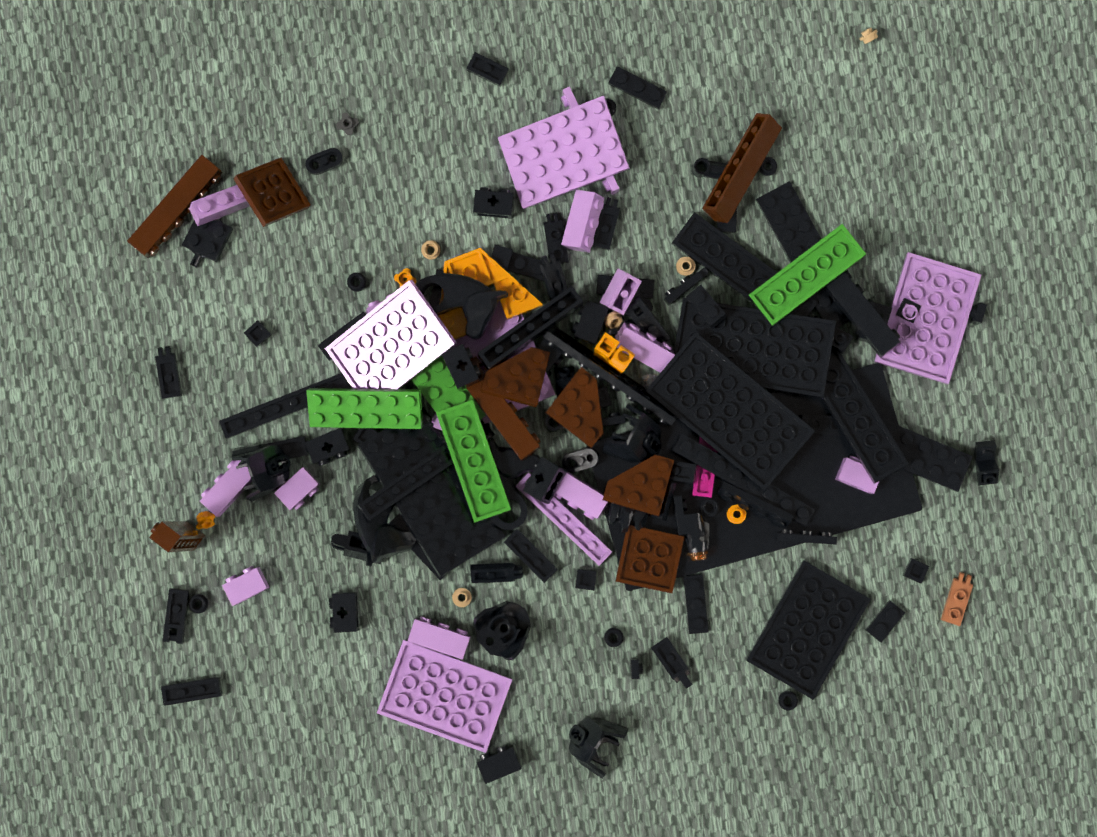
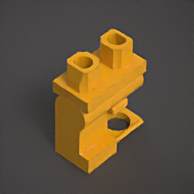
[593,332,635,374]

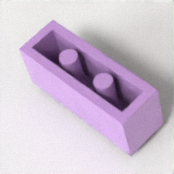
[189,185,250,226]
[561,190,604,253]
[615,322,675,373]
[200,460,252,517]
[554,472,609,520]
[408,616,471,660]

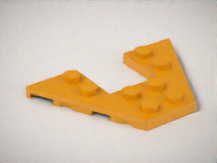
[438,248,543,340]

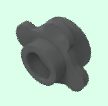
[336,113,359,135]

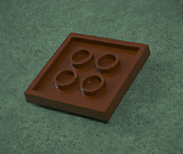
[233,157,311,227]
[615,525,684,593]

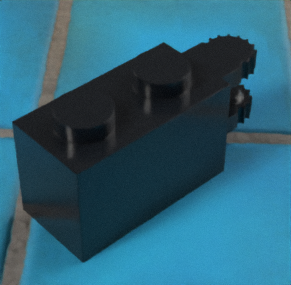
[331,531,382,565]

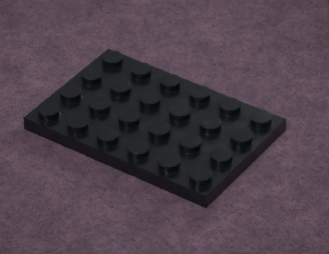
[746,560,871,700]

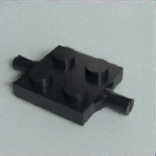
[182,217,233,268]

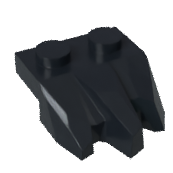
[608,503,648,533]

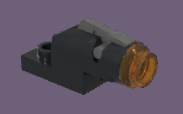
[673,496,709,561]

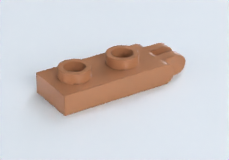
[940,572,973,626]

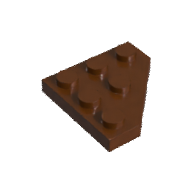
[480,347,550,407]
[546,367,603,448]
[602,455,674,516]

